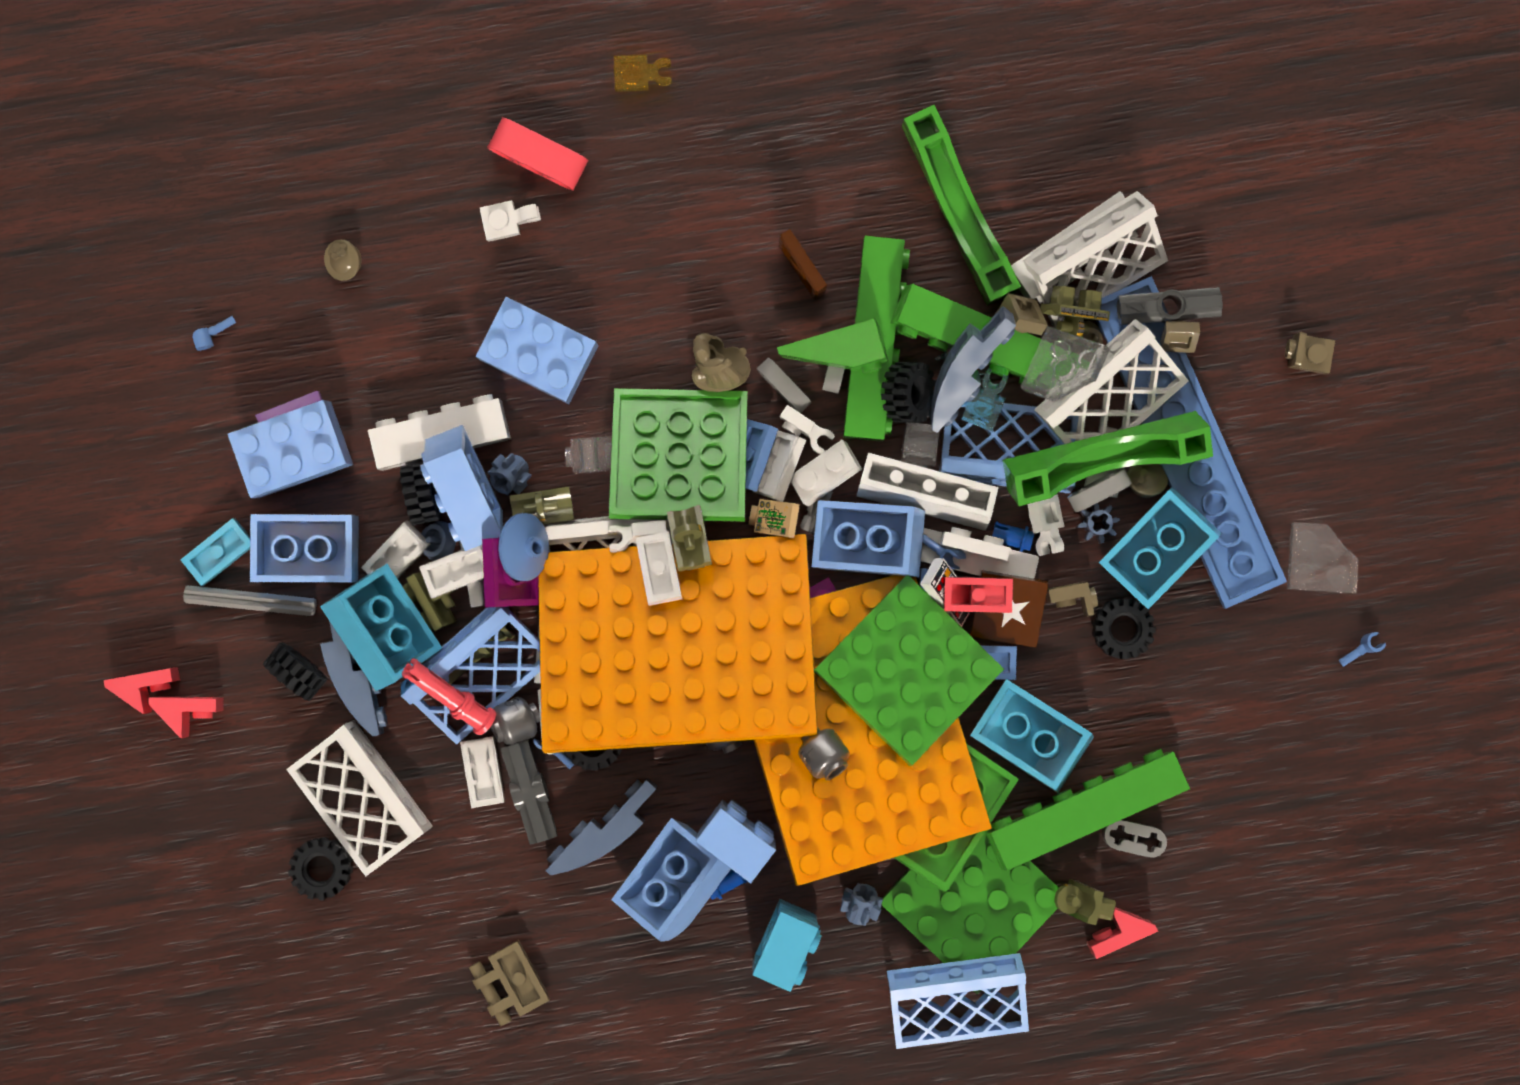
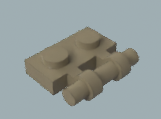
[468,940,551,1026]

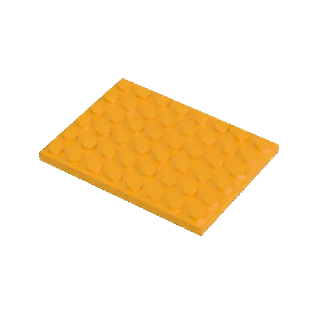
[538,534,818,753]
[754,575,992,886]

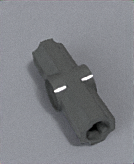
[1116,287,1223,325]
[500,740,558,845]

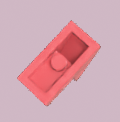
[944,577,1013,613]
[103,667,180,714]
[149,696,224,738]
[1087,907,1158,959]

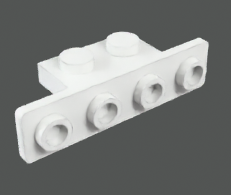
[921,527,1039,579]

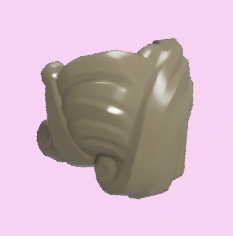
[692,333,751,392]

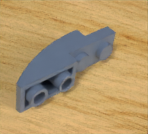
[930,306,1016,433]
[320,621,388,736]
[546,778,658,875]

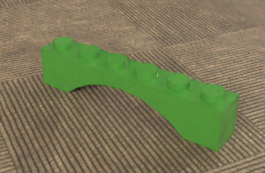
[902,105,1021,306]
[1003,411,1213,506]

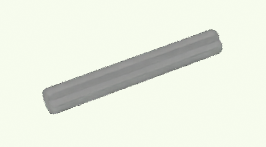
[183,585,317,616]

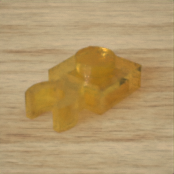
[614,55,672,92]

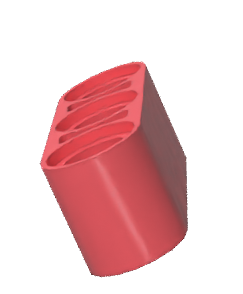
[487,117,588,191]

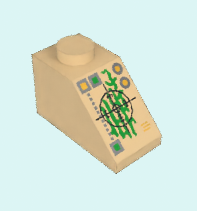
[749,499,800,538]

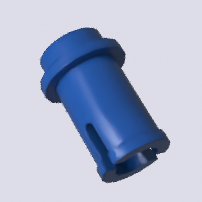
[992,521,1034,552]
[710,869,748,900]

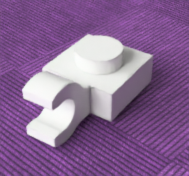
[480,200,541,242]
[780,405,835,454]
[1027,494,1064,556]
[608,520,666,553]

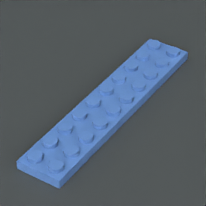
[1096,276,1287,609]

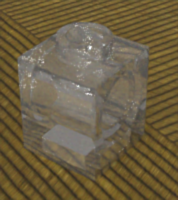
[900,422,939,468]
[565,436,612,474]

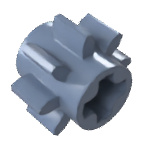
[488,453,532,495]
[1076,503,1120,544]
[840,883,883,926]

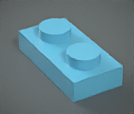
[181,518,250,586]

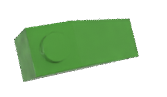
[777,318,888,374]

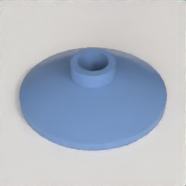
[498,513,549,581]

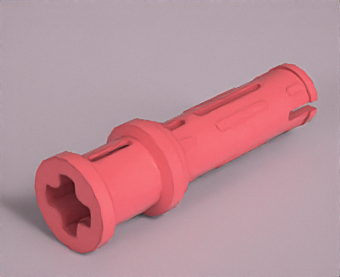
[402,658,496,735]

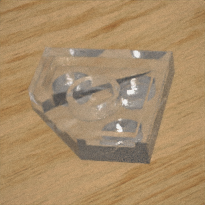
[1020,326,1110,402]
[1287,522,1359,593]

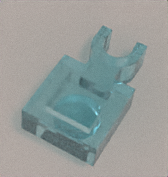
[961,368,1008,432]

